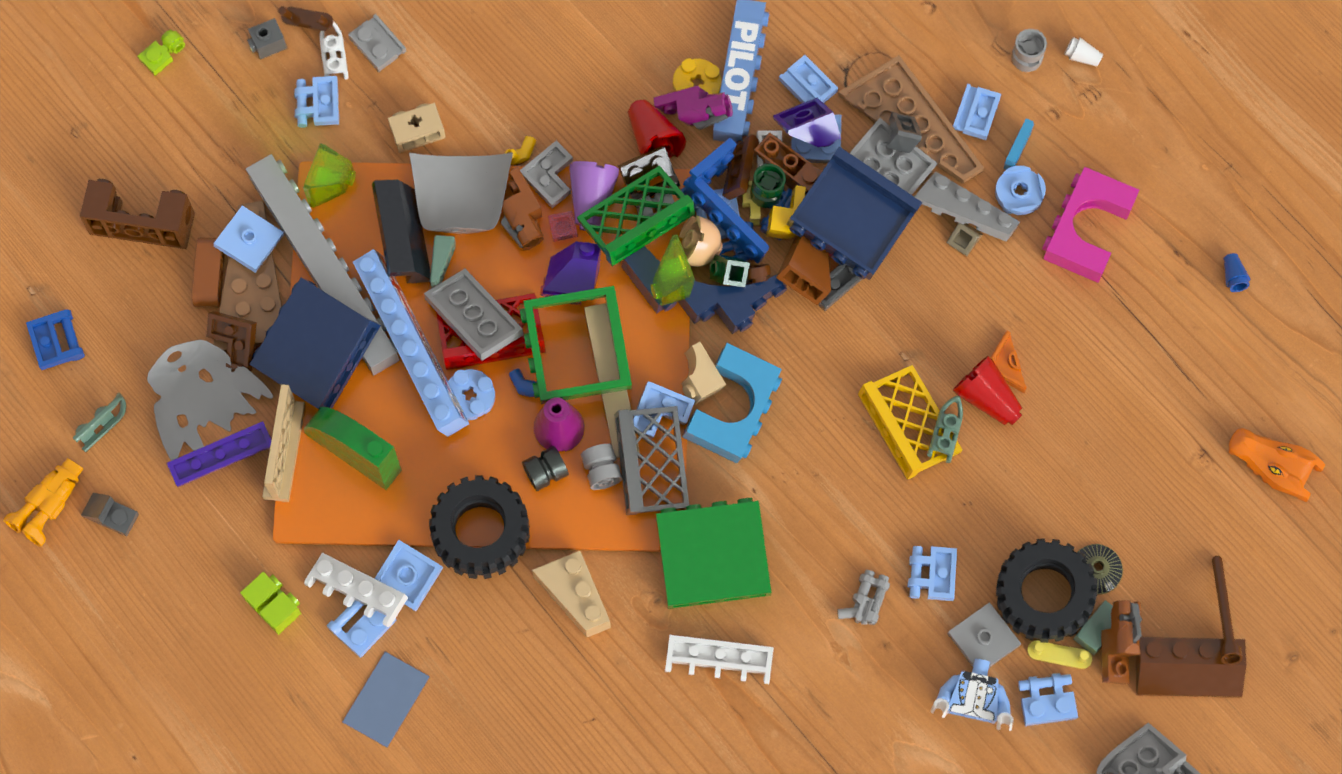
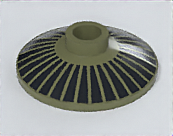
[1077,544,1123,595]

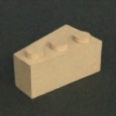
[532,551,611,637]

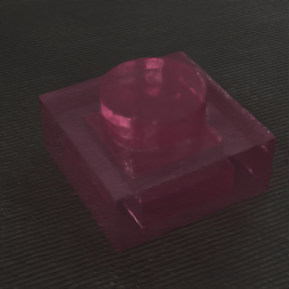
[548,211,578,242]

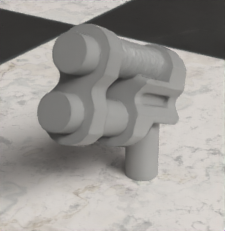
[837,570,890,625]

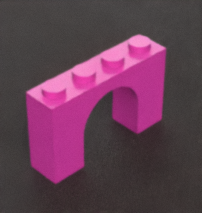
[1042,167,1139,283]

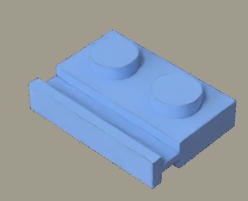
[779,55,838,103]
[953,83,1001,140]

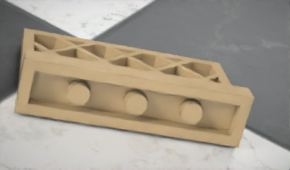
[262,384,306,502]

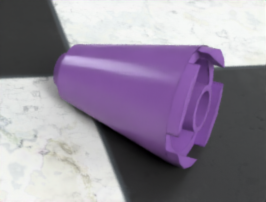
[569,161,619,231]

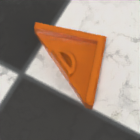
[990,330,1027,393]

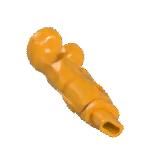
[3,458,83,547]

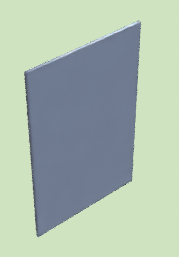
[343,652,430,747]

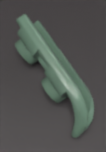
[72,393,126,452]
[927,396,963,463]

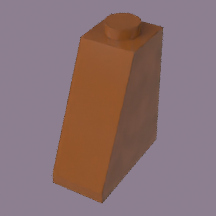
[776,236,831,305]

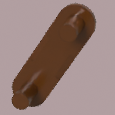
[278,6,333,31]

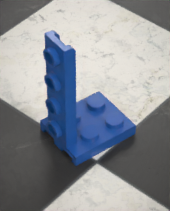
[681,138,769,264]

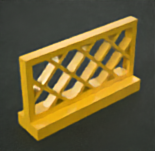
[858,365,962,480]

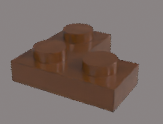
[206,311,257,371]

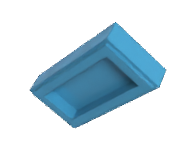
[1003,118,1034,170]

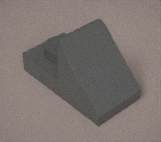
[887,112,922,153]
[81,493,139,537]

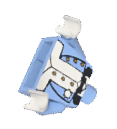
[931,659,1013,731]

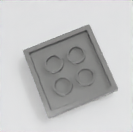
[850,118,938,195]

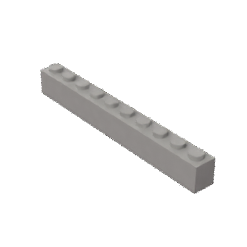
[246,154,400,376]

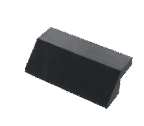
[372,180,431,283]

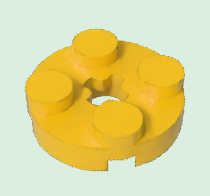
[673,58,722,94]

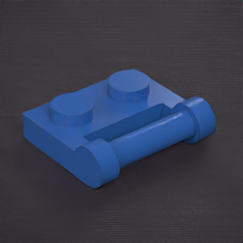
[26,310,85,370]

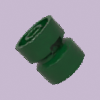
[750,164,786,208]

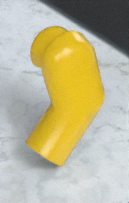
[504,136,536,165]

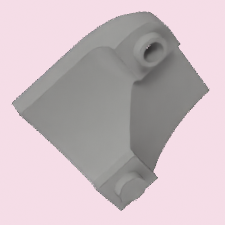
[1096,723,1201,774]

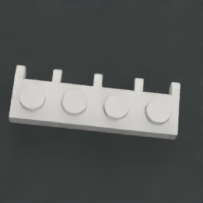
[304,553,408,627]
[665,635,774,684]

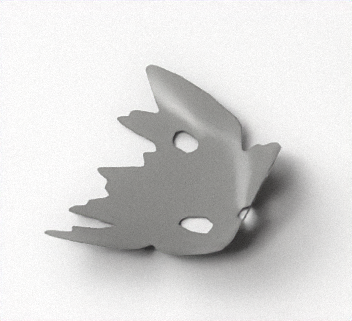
[147,340,273,461]

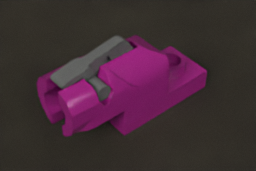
[654,86,733,130]

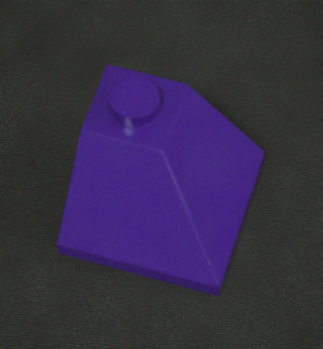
[773,97,841,148]
[543,241,601,300]

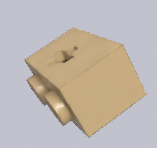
[388,103,446,153]

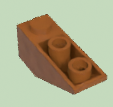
[754,132,822,195]

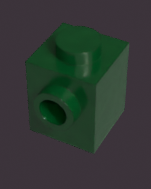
[709,254,750,287]

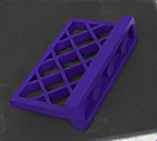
[167,421,272,487]

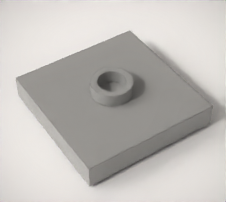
[947,602,1021,668]

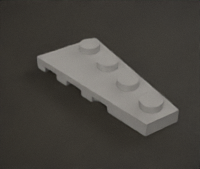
[915,171,1020,242]

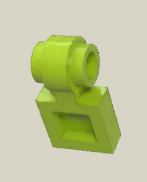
[137,30,185,76]

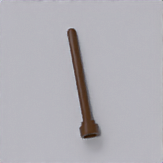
[1212,556,1243,665]

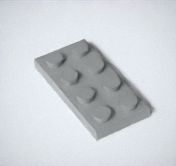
[424,269,524,361]

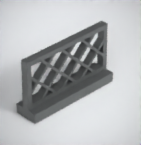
[614,406,689,515]

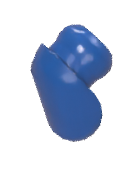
[509,369,537,397]

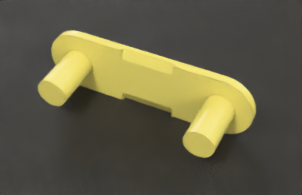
[1027,641,1092,669]

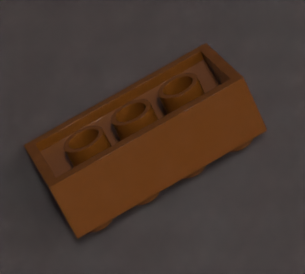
[1135,637,1246,698]

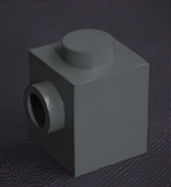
[247,18,287,60]

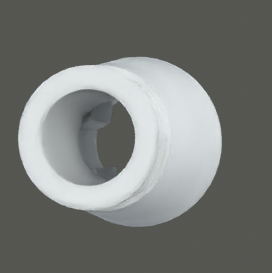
[1065,37,1103,67]

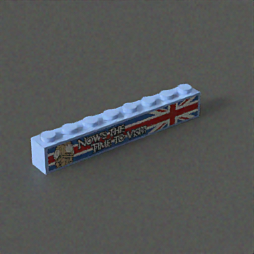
[353,249,469,437]

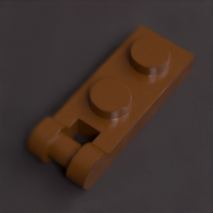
[722,134,759,200]

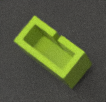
[240,572,301,635]

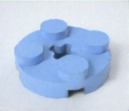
[995,166,1046,215]
[448,369,495,420]

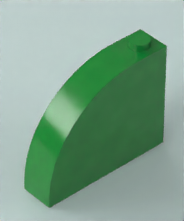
[304,407,402,490]

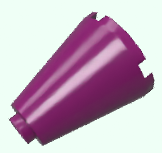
[534,398,584,452]

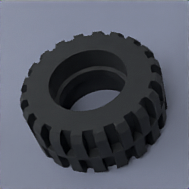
[429,475,530,579]
[996,538,1097,643]

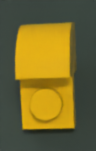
[766,185,806,239]

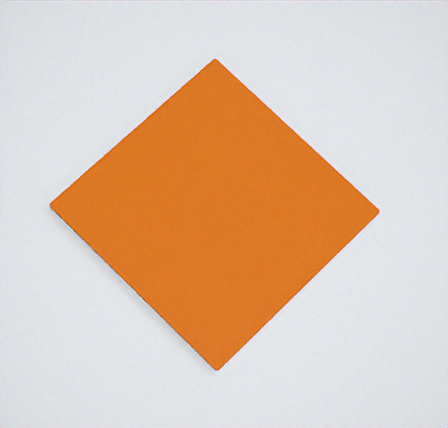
[273,161,691,552]

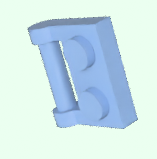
[326,600,397,658]

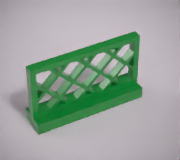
[577,165,695,266]

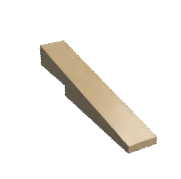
[584,303,640,458]

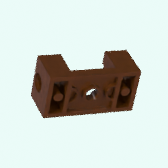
[80,179,195,249]

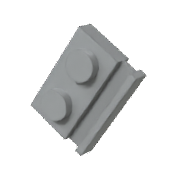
[348,14,406,72]

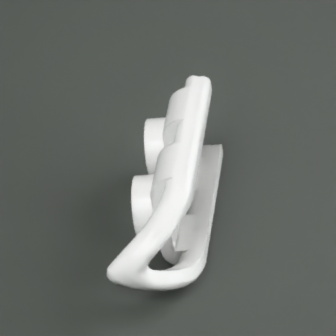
[320,21,349,79]

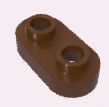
[746,264,771,283]

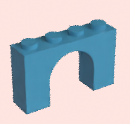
[682,343,782,463]

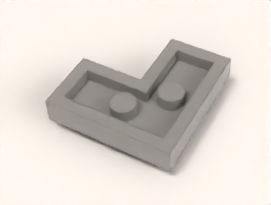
[520,140,573,208]

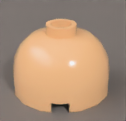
[676,215,723,267]

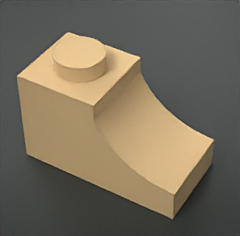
[681,342,726,405]

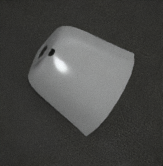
[409,152,513,234]

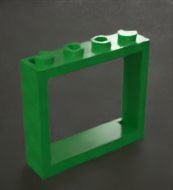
[520,286,632,404]

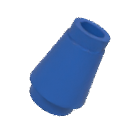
[1223,253,1250,292]

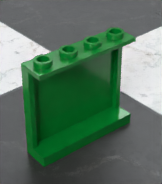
[656,498,772,609]

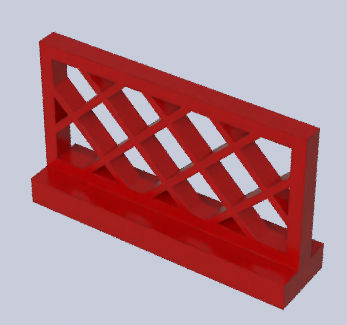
[436,293,546,370]

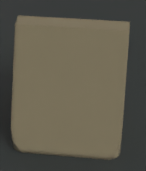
[946,223,983,256]

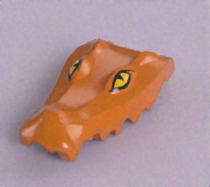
[1229,428,1325,502]

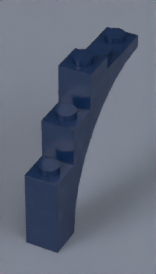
[622,246,787,334]

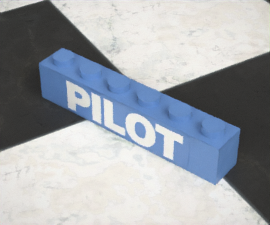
[713,0,770,142]

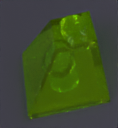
[303,143,356,208]
[651,234,695,306]

